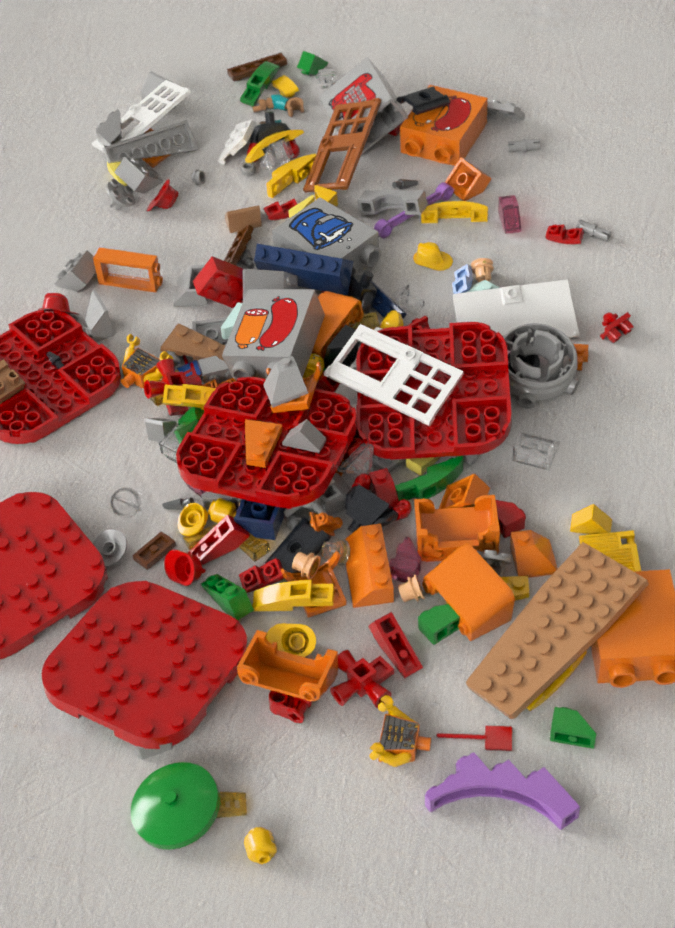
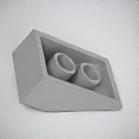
[242,269,298,301]

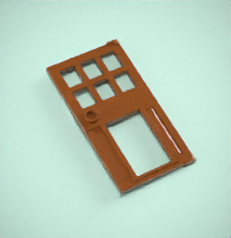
[303,98,382,193]

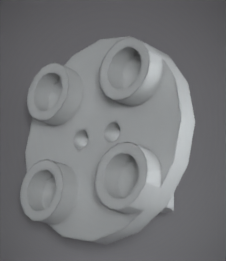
[106,179,134,210]
[477,550,512,577]

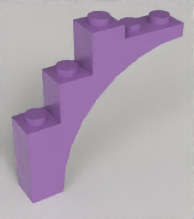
[425,752,580,830]

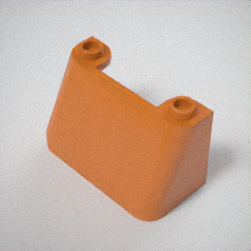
[311,291,364,361]
[414,495,500,562]
[422,543,515,641]
[237,630,338,701]

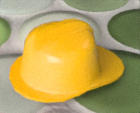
[413,242,453,271]
[266,623,316,657]

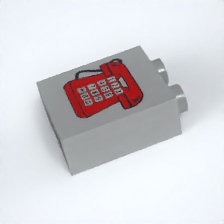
[319,57,408,155]

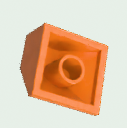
[445,157,492,201]
[439,473,490,509]
[510,530,558,578]

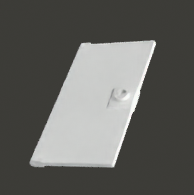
[452,279,580,343]

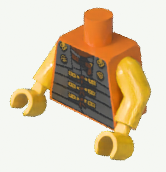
[121,334,173,388]
[370,695,432,767]

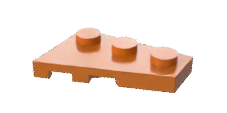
[245,419,283,468]

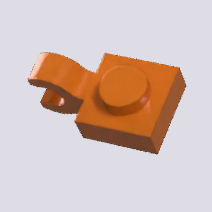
[569,344,588,371]

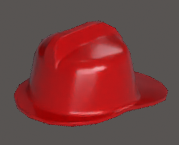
[146,179,179,212]
[38,293,79,315]
[164,550,206,586]

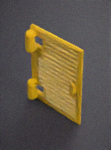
[579,530,641,572]

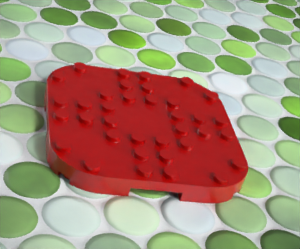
[0,310,121,444]
[356,322,512,460]
[176,377,357,509]
[0,492,108,659]
[41,581,248,749]

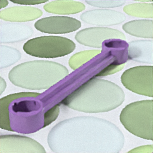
[374,182,454,238]

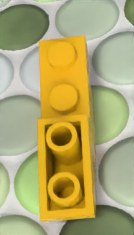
[266,154,317,198]
[163,384,216,410]
[252,580,334,611]

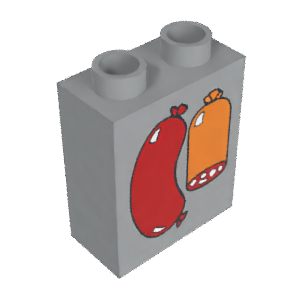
[222,289,325,380]

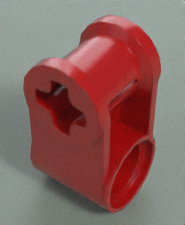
[269,690,312,723]

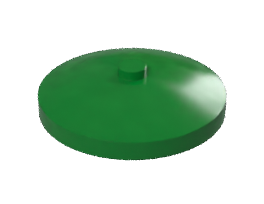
[131,762,221,850]

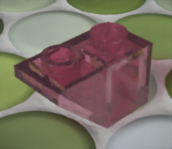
[498,195,522,234]
[389,536,421,583]

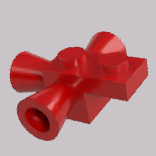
[144,358,202,416]
[330,650,394,708]

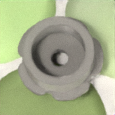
[240,162,256,176]
[191,169,205,185]

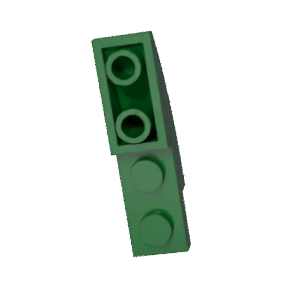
[240,61,280,107]
[395,456,464,501]

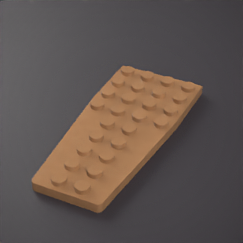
[466,542,649,719]

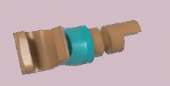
[252,94,304,117]

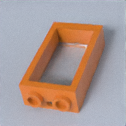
[93,247,163,293]

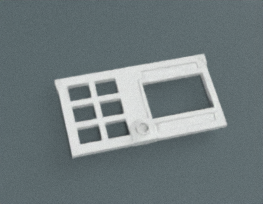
[92,80,191,153]
[324,324,464,426]

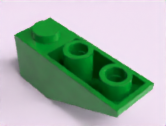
[201,574,254,621]

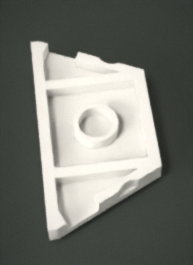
[218,120,256,165]

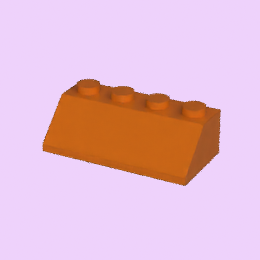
[342,524,394,608]

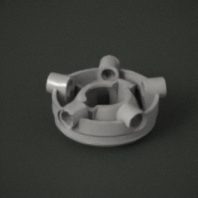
[503,323,580,409]

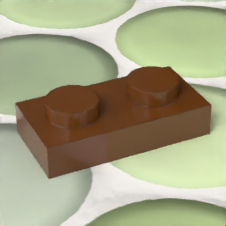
[133,531,176,570]

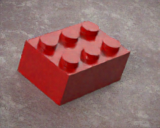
[193,256,243,309]

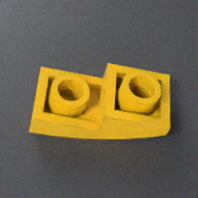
[271,75,299,98]

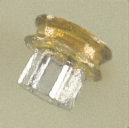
[321,539,350,566]

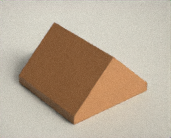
[224,205,262,233]

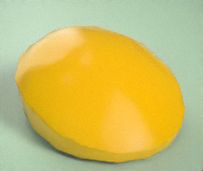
[380,310,404,329]
[178,503,208,537]

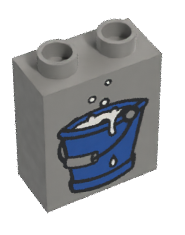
[272,198,381,276]

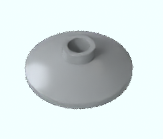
[92,529,127,567]

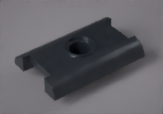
[396,86,450,115]
[265,517,331,573]

